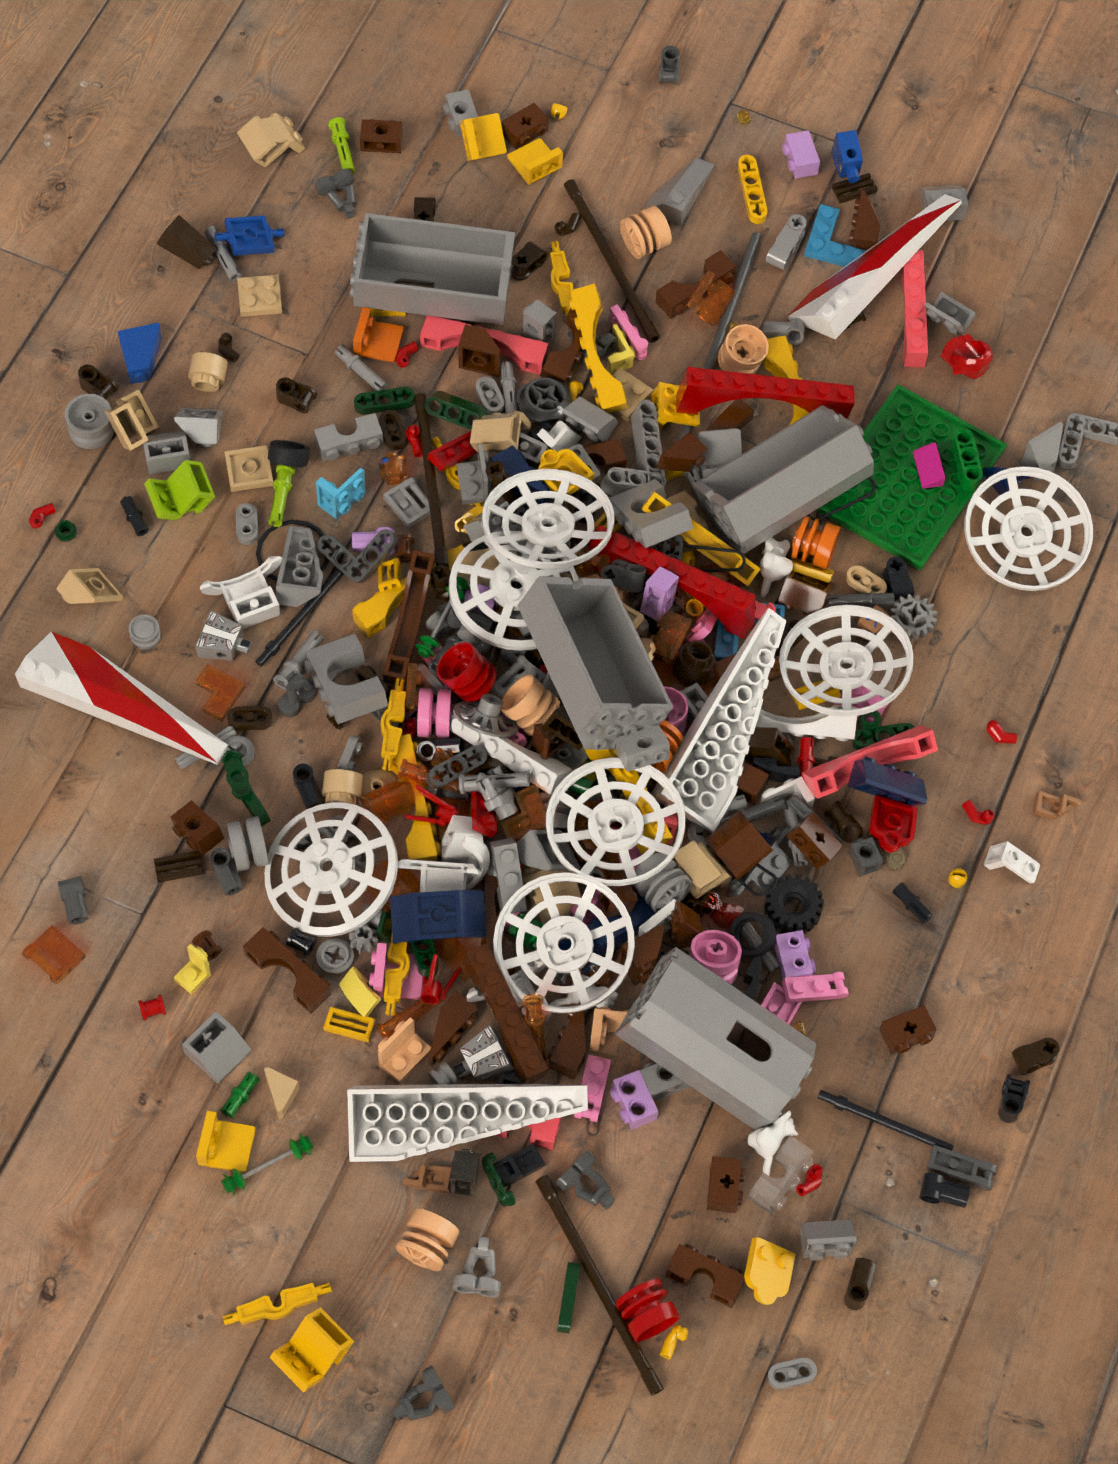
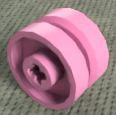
[417,688,453,739]
[689,930,742,985]

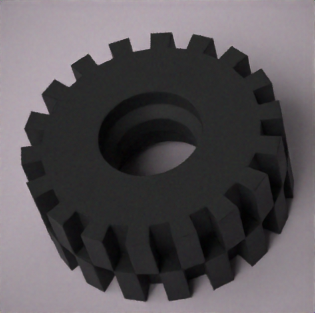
[764,874,824,934]

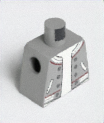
[196,611,252,662]
[454,1026,514,1082]

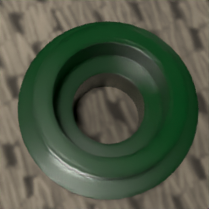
[55,520,77,542]
[859,710,881,730]

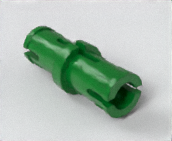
[220,1071,260,1119]

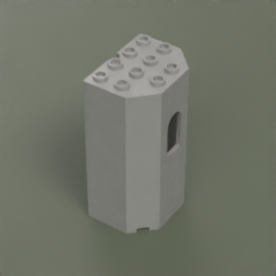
[350,213,515,325]
[692,405,874,554]
[517,576,673,750]
[615,947,816,1130]

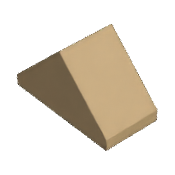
[264,1067,300,1119]

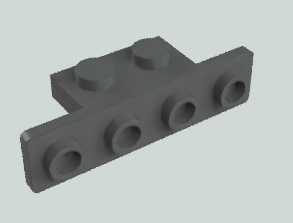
[725,826,792,897]

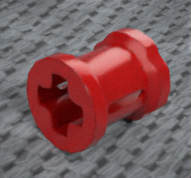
[138,994,166,1021]

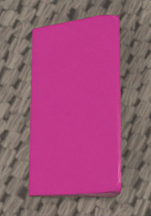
[913,442,945,489]

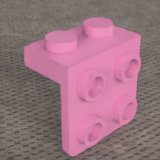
[369,943,423,1000]

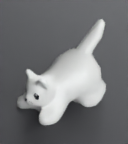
[759,537,793,598]
[550,975,618,1009]
[748,1110,798,1178]

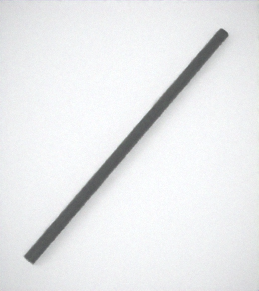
[677,232,762,441]

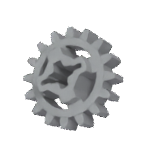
[889,594,937,640]

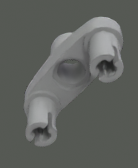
[476,765,518,820]

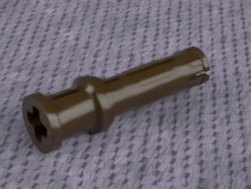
[486,461,518,513]

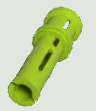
[328,117,355,175]
[268,464,295,527]

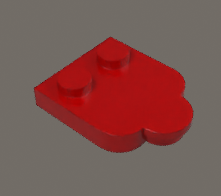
[869,795,918,853]

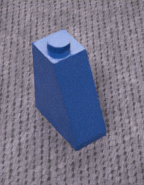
[118,322,162,384]

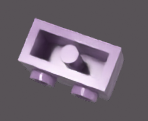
[782,130,820,179]
[774,930,816,980]

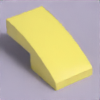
[339,966,381,1017]

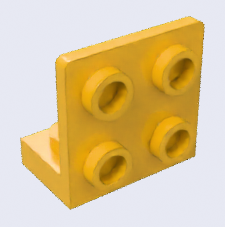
[459,113,507,161]
[507,138,563,185]
[651,382,700,432]
[196,1111,256,1173]

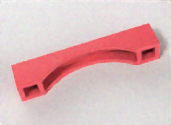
[900,250,928,367]
[420,315,548,375]
[801,725,938,799]

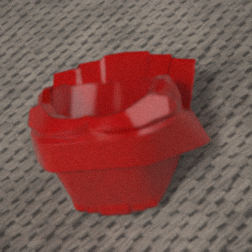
[940,333,993,379]

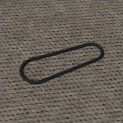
[807,477,876,521]
[670,544,746,572]
[719,859,778,896]

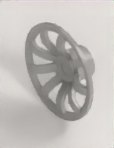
[453,694,519,737]

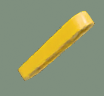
[738,155,767,224]

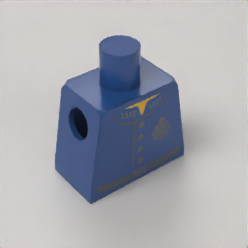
[831,130,863,183]

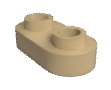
[846,566,887,594]

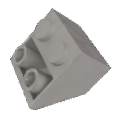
[562,396,618,443]
[143,430,190,475]
[182,1012,252,1084]
[800,1220,857,1261]

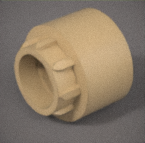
[188,352,228,392]
[322,769,363,809]

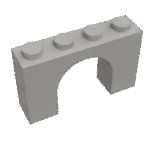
[609,479,693,548]
[304,634,388,724]

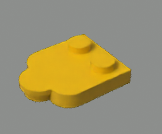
[538,449,595,495]
[744,1237,796,1305]

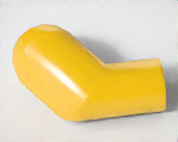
[568,381,583,402]
[659,1325,688,1359]

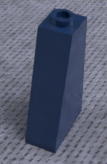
[587,886,656,955]

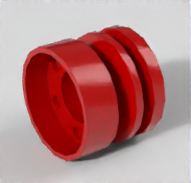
[436,642,497,702]
[615,1278,681,1342]

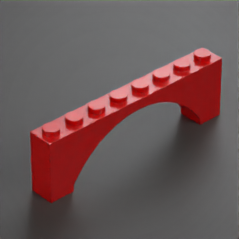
[676,367,855,419]
[589,525,755,639]

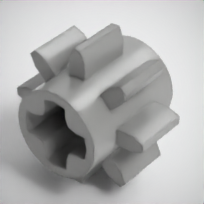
[349,924,378,954]

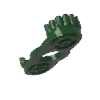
[222,749,252,800]
[482,1152,516,1207]

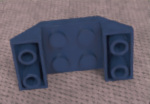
[390,890,486,944]

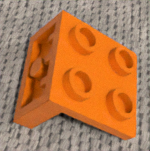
[353,307,404,363]

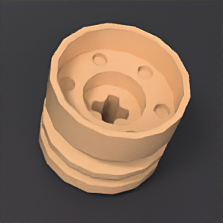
[620,205,672,259]
[717,324,769,374]
[501,674,560,735]
[396,1208,459,1271]

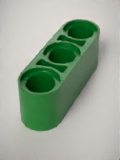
[952,428,983,492]

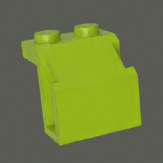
[144,460,215,520]

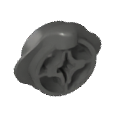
[516,377,572,424]

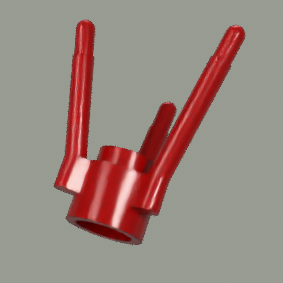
[405,785,459,827]
[420,954,462,1005]

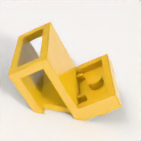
[269,1307,354,1393]

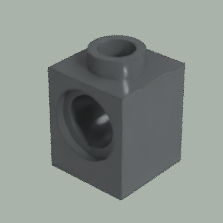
[849,837,883,877]

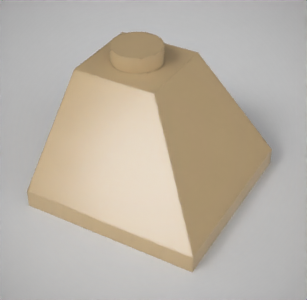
[57,568,124,604]

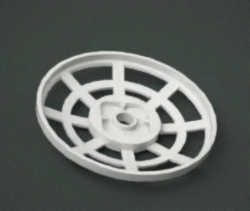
[964,467,1093,591]
[482,469,614,569]
[449,530,579,651]
[779,605,914,717]
[546,758,685,886]
[264,802,398,937]
[493,872,635,1013]

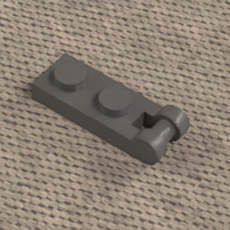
[926,1145,997,1191]

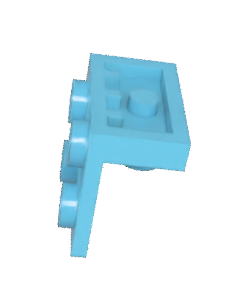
[316,468,366,520]

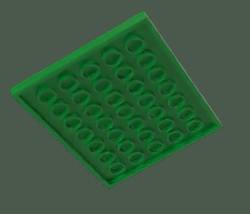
[815,384,1007,571]

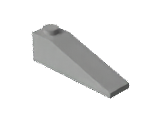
[644,158,715,226]
[276,526,323,607]

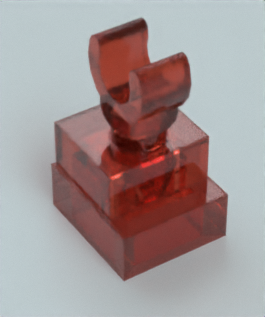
[702,892,744,928]

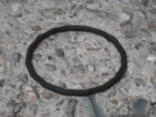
[256,520,331,581]

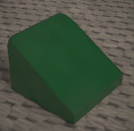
[377,911,392,943]

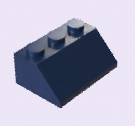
[847,757,927,806]

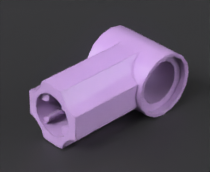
[352,527,395,555]

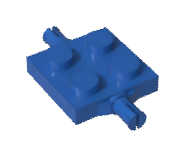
[214,215,284,256]

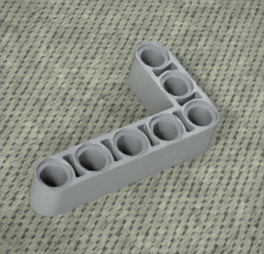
[600,399,666,495]

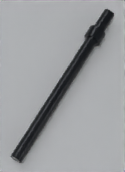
[255,569,344,667]
[817,1090,954,1151]

